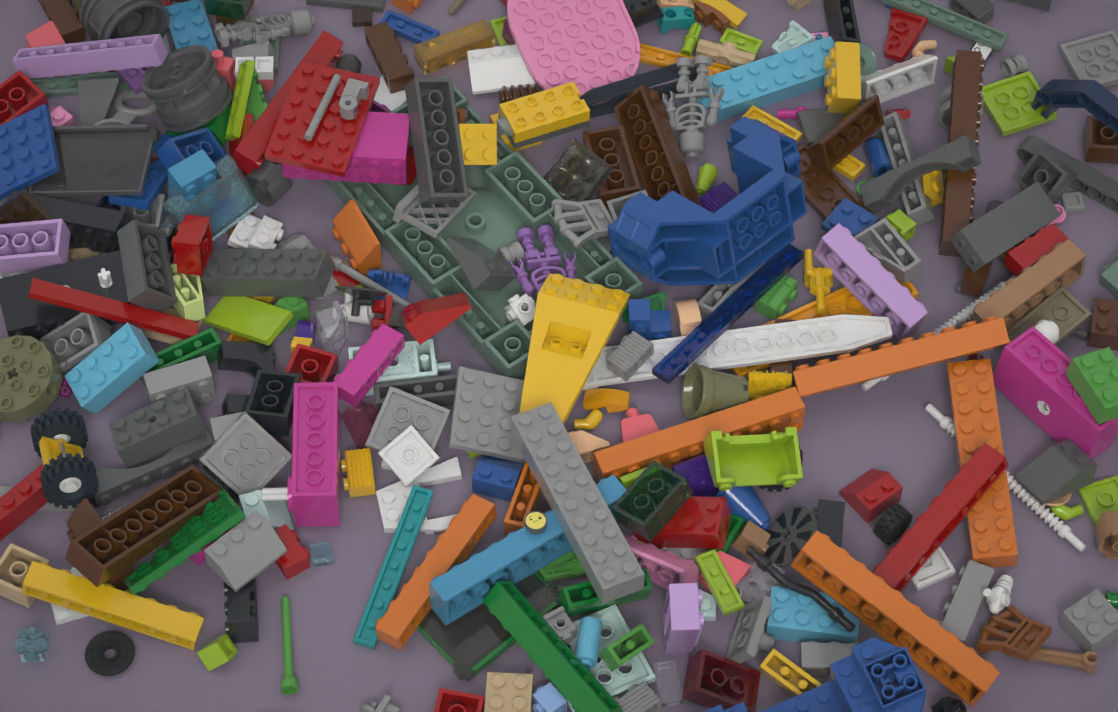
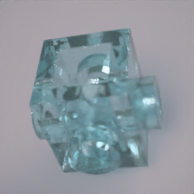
[15,627,49,662]

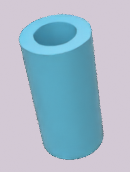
[575,617,603,670]

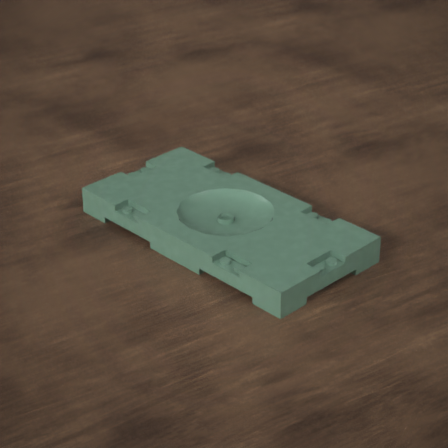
[323,75,643,380]

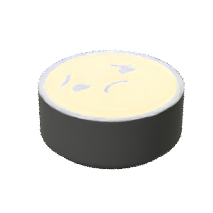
[524,511,547,534]

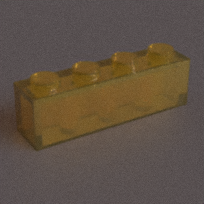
[414,19,495,75]

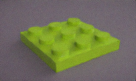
[981,71,1057,137]

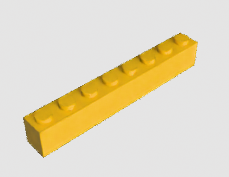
[22,561,204,651]

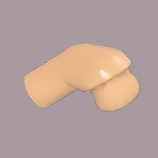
[911,40,937,57]

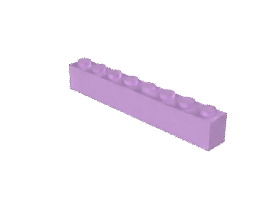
[12,34,168,80]

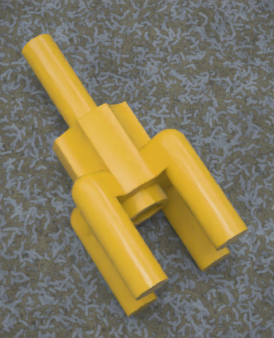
[803,249,833,313]

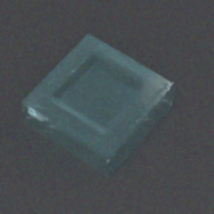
[308,541,334,568]

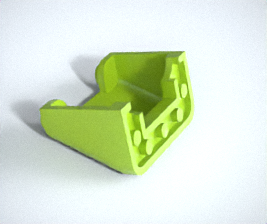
[703,427,803,491]

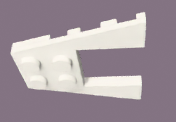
[376,457,462,534]

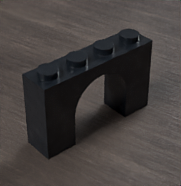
[217,340,276,416]

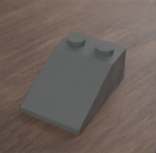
[446,237,516,292]
[1014,439,1097,505]

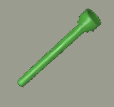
[280,596,299,695]

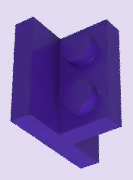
[668,454,720,497]

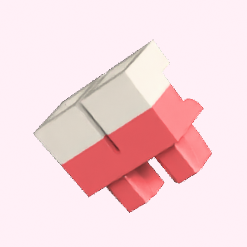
[235,56,275,91]

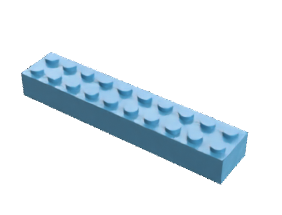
[429,475,629,626]

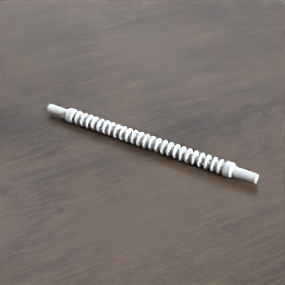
[861,275,1017,391]
[925,403,1087,552]

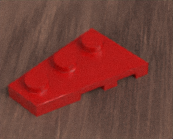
[884,8,928,63]

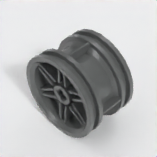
[79,0,170,40]

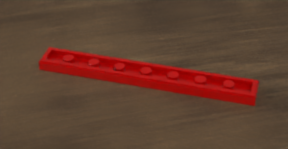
[28,278,199,339]

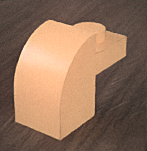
[672,298,702,337]

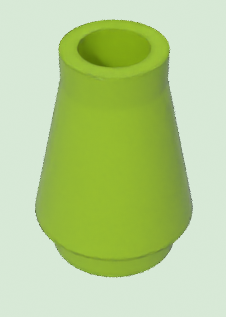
[695,163,718,195]

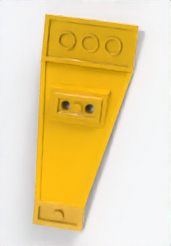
[519,273,630,425]

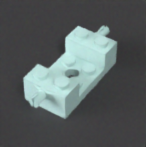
[336,339,451,396]

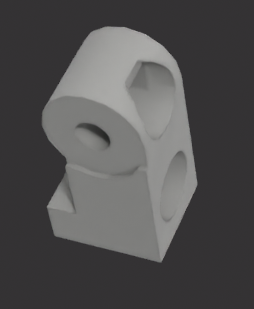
[339,78,369,120]

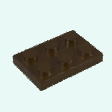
[0,189,54,224]

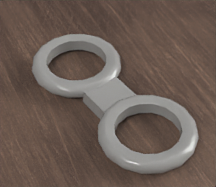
[91,90,158,148]

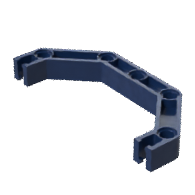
[1031,79,1118,135]

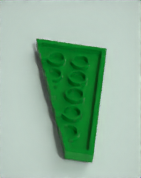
[124,488,246,595]

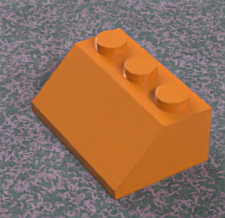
[331,199,382,275]

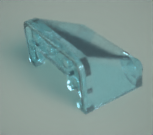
[162,154,259,241]

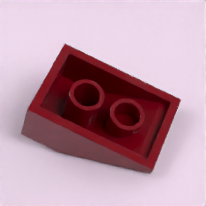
[682,649,761,712]

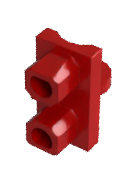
[371,295,397,332]

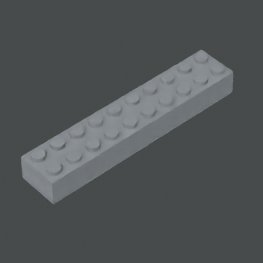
[511,402,645,604]

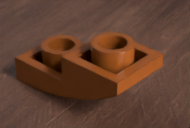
[694,1,731,35]

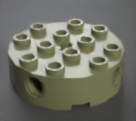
[0,335,63,423]

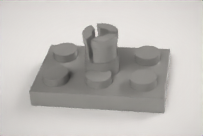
[725,595,774,664]

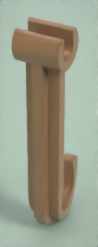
[1007,631,1098,674]

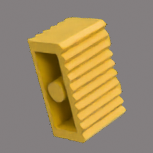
[341,448,376,498]

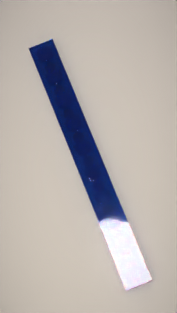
[652,244,804,385]

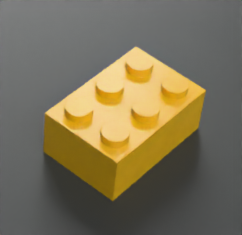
[824,42,861,114]

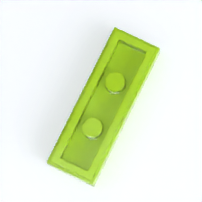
[694,549,745,616]

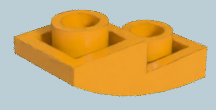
[583,388,631,413]

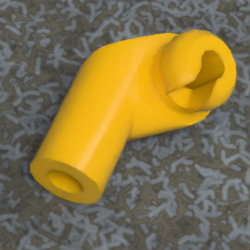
[574,409,603,430]

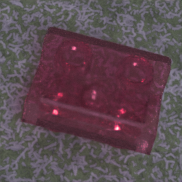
[341,401,378,449]

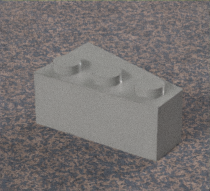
[854,218,922,284]

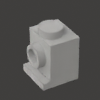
[543,606,577,645]

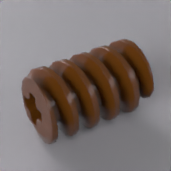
[499,83,539,104]

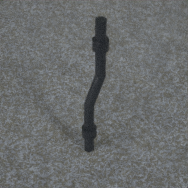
[746,547,856,633]

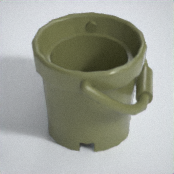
[681,362,749,420]

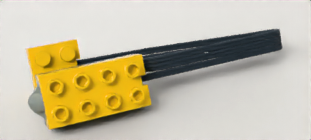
[489,63,698,152]

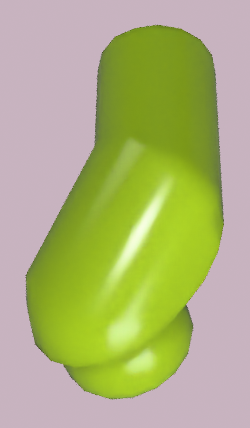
[1050,504,1084,521]

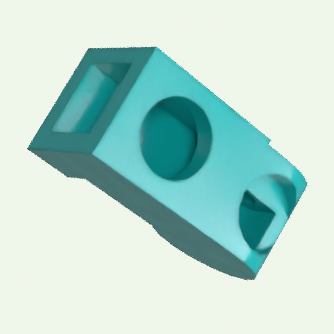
[656,6,696,34]

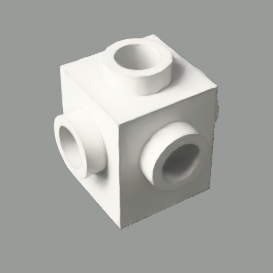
[504,294,536,326]

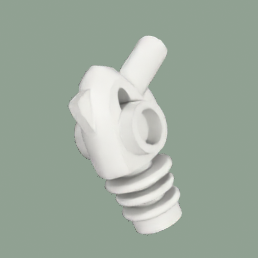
[983,575,1013,615]

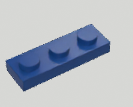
[379,10,440,49]

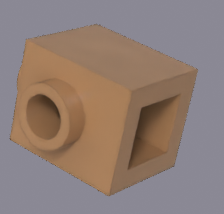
[732,520,771,560]

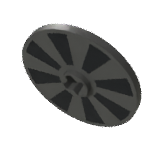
[764,506,817,567]

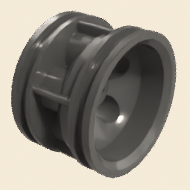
[141,45,232,132]

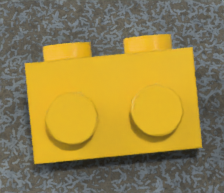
[923,170,944,207]

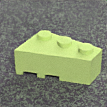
[171,264,206,321]

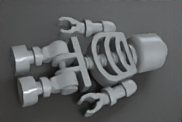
[214,9,316,48]
[662,55,724,159]

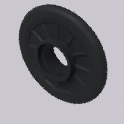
[85,631,135,676]

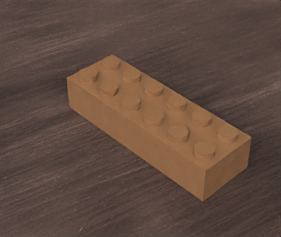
[972,239,1086,330]

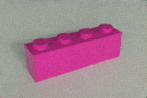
[333,324,405,407]

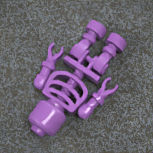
[510,225,577,297]

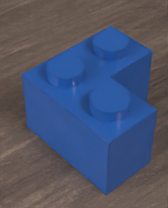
[627,299,671,341]

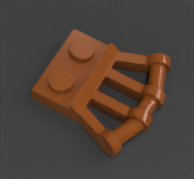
[975,605,1052,662]

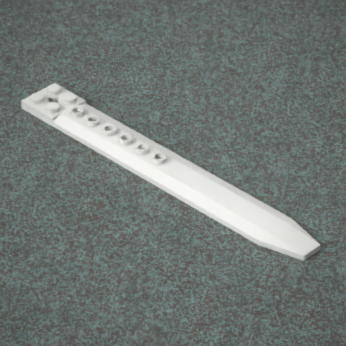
[582,314,892,390]

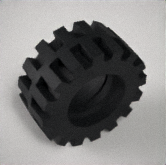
[873,503,913,545]

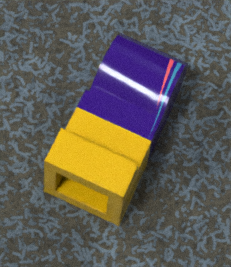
[291,320,316,354]

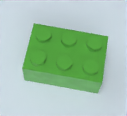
[1065,347,1118,424]

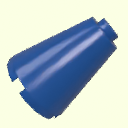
[715,486,771,531]

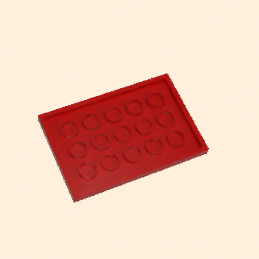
[264,61,380,177]

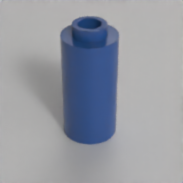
[865,138,893,177]

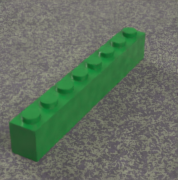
[483,580,623,712]

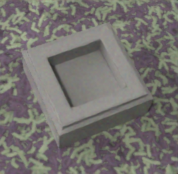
[1060,191,1085,214]

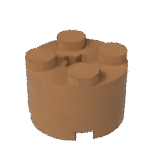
[1095,511,1118,560]

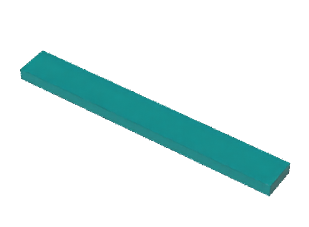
[353,485,434,650]

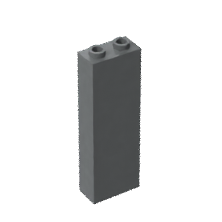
[950,182,1061,273]

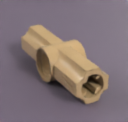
[696,39,757,67]

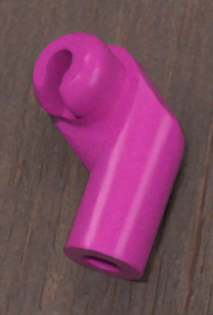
[777,106,806,120]

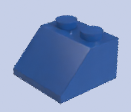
[472,455,525,502]

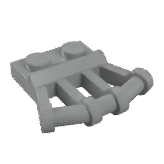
[551,199,614,249]

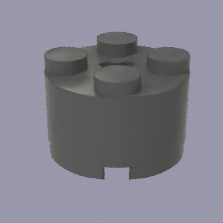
[243,158,292,207]

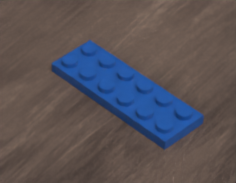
[109,133,177,210]

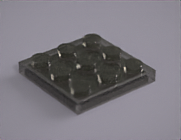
[543,138,614,212]

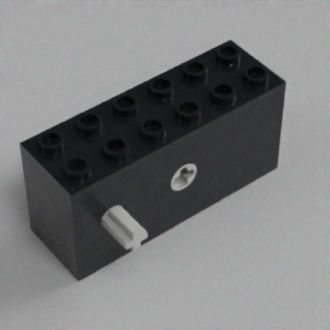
[0,250,134,342]

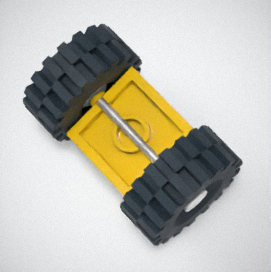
[30,407,99,509]

